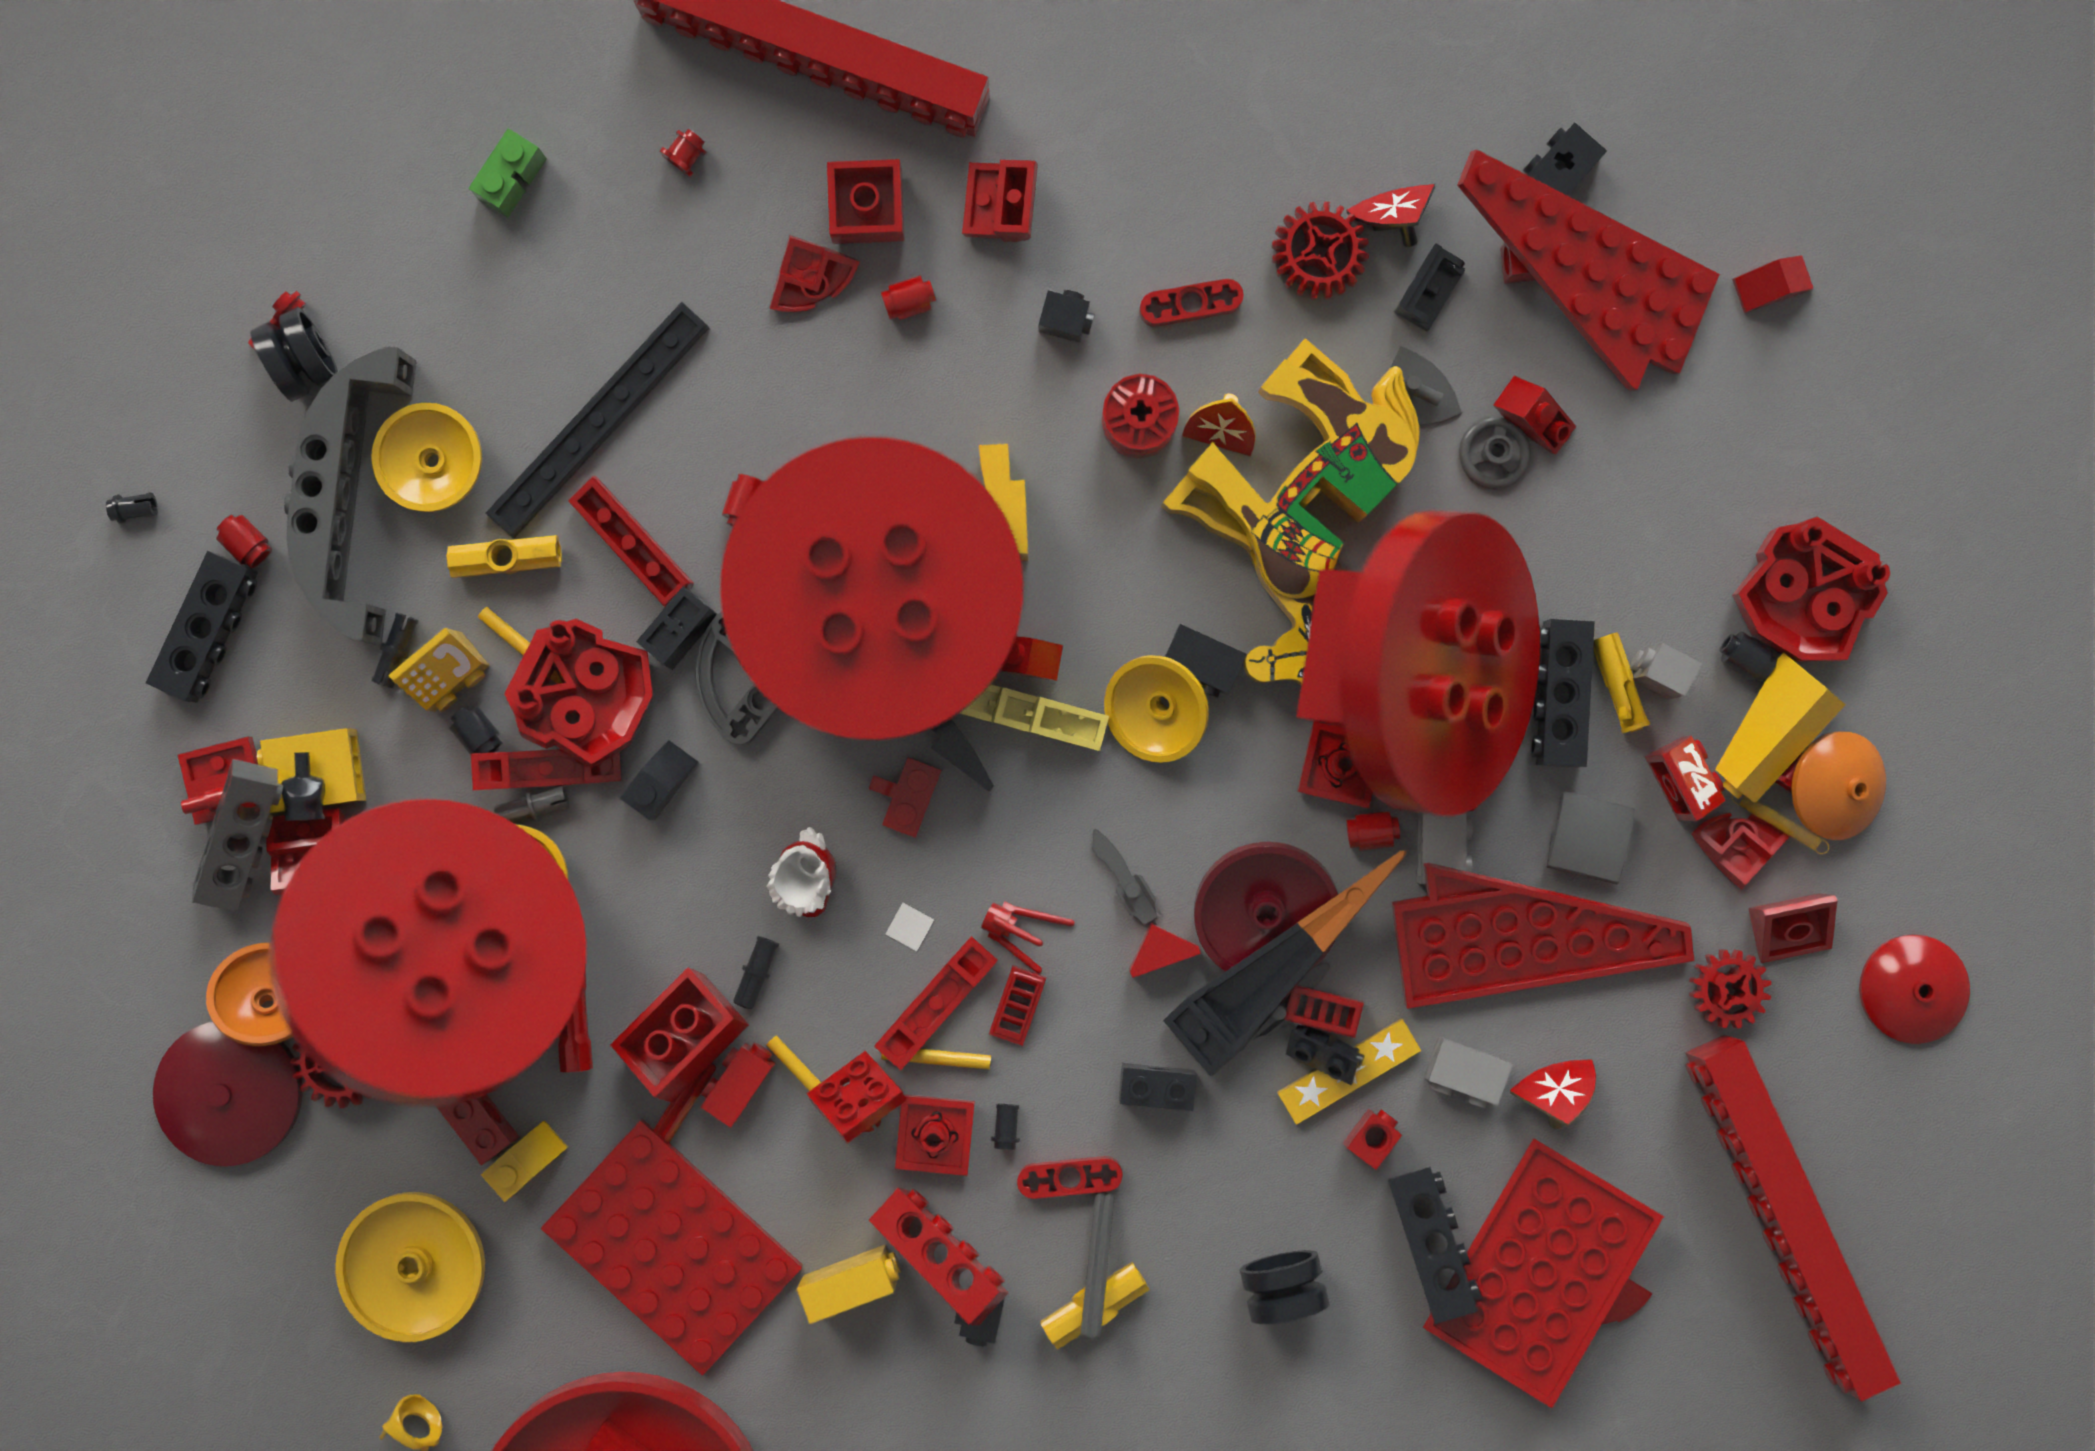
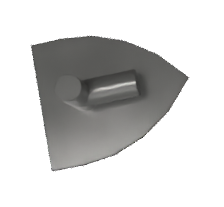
[1390,346,1461,425]

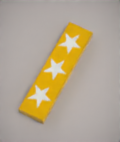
[1277,1018,1421,1125]

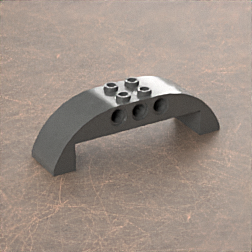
[284,346,416,645]

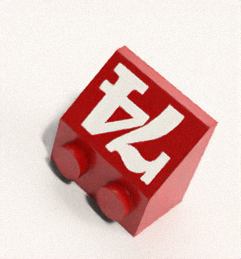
[1644,736,1726,821]

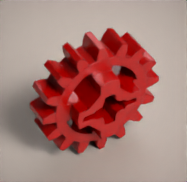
[1689,949,1772,1029]

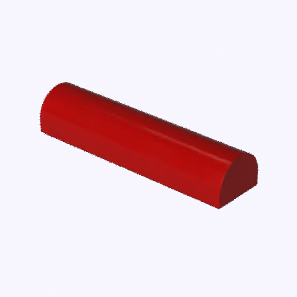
[568,476,694,607]

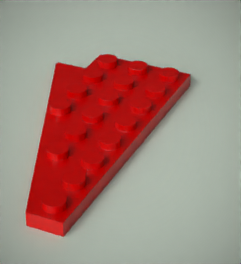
[1392,863,1694,1009]

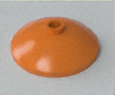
[1792,731,1886,840]
[206,942,292,1046]

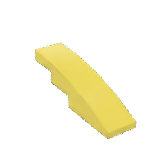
[960,685,1109,751]

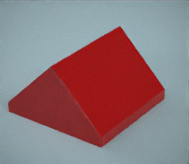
[1748,893,1838,963]

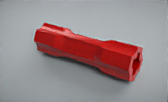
[558,971,593,1073]

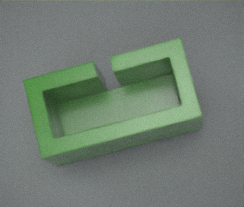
[468,128,547,218]

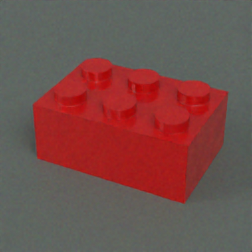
[610,967,749,1103]

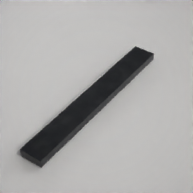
[486,301,709,539]

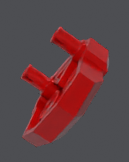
[1732,516,1890,662]
[504,618,653,768]

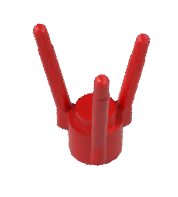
[981,901,1075,973]

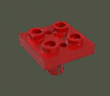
[1297,721,1372,808]
[806,1050,907,1144]
[895,1094,975,1176]

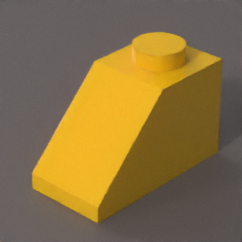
[481,1120,568,1202]

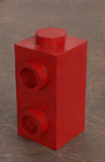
[701,1042,776,1128]

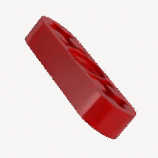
[1139,279,1244,327]
[1017,1156,1123,1199]

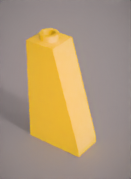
[1715,652,1846,803]

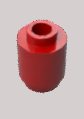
[881,275,936,321]
[722,474,764,527]
[216,515,272,569]
[1346,811,1400,851]

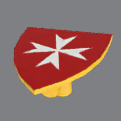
[1182,393,1256,457]

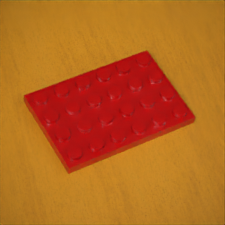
[540,1118,803,1376]
[1423,1138,1664,1408]

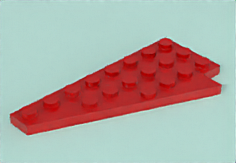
[1457,149,1720,391]

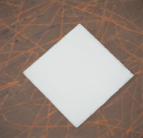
[886,903,934,951]

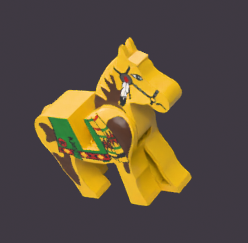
[1161,338,1420,685]

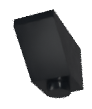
[620,740,699,820]

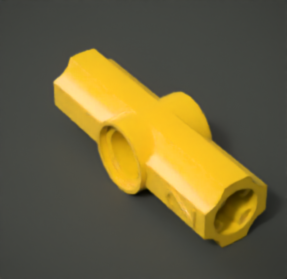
[446,535,562,578]
[1040,1262,1150,1350]

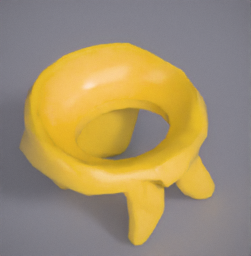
[379,1394,443,1451]

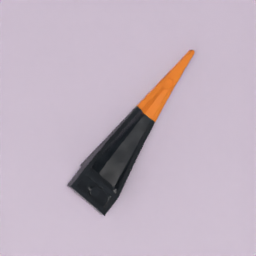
[1163,851,1407,1076]

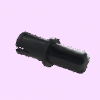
[733,936,779,1009]

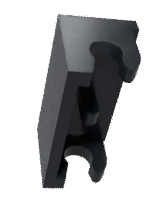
[1394,243,1465,332]
[636,586,717,670]

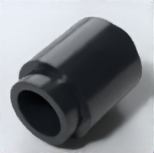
[1719,631,1777,682]
[449,705,503,754]

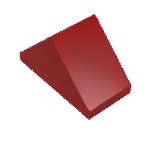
[1732,255,1814,313]
[1129,923,1201,978]

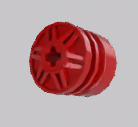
[1101,373,1180,459]

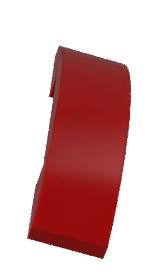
[470,749,621,791]
[874,936,998,1070]

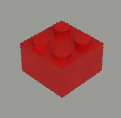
[827,159,905,244]

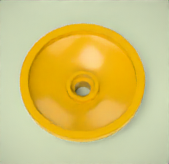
[371,403,482,512]
[1104,655,1209,763]

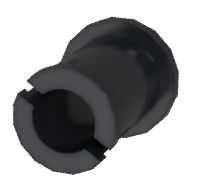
[106,492,158,524]
[991,1103,1020,1150]

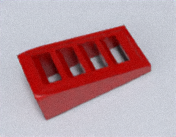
[989,965,1047,1046]
[1284,985,1364,1038]

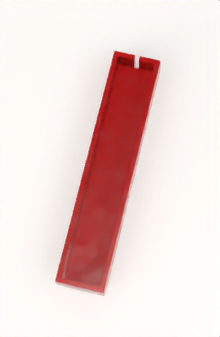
[633,0,990,138]
[1685,1035,1901,1402]

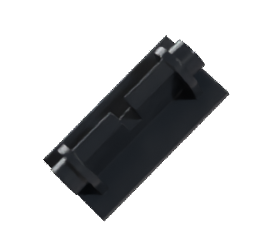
[1286,1024,1365,1086]

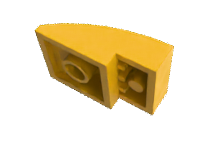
[979,444,1028,561]

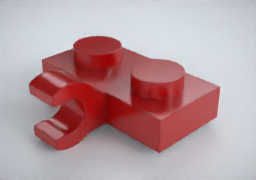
[868,757,942,838]

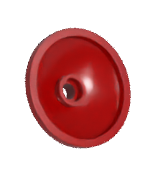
[1859,935,1970,1044]

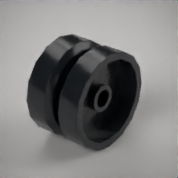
[250,306,338,402]
[1239,1250,1330,1325]

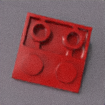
[177,736,258,825]

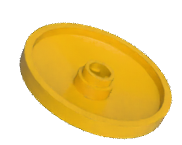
[335,1192,485,1342]

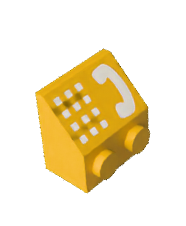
[388,627,490,712]

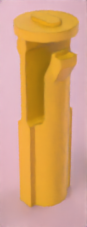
[1593,632,1651,734]

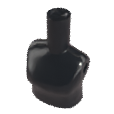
[281,752,325,821]

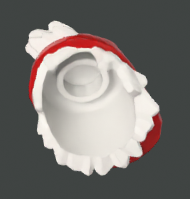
[766,827,836,917]

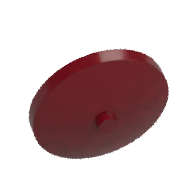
[1194,842,1338,971]
[153,1022,303,1167]

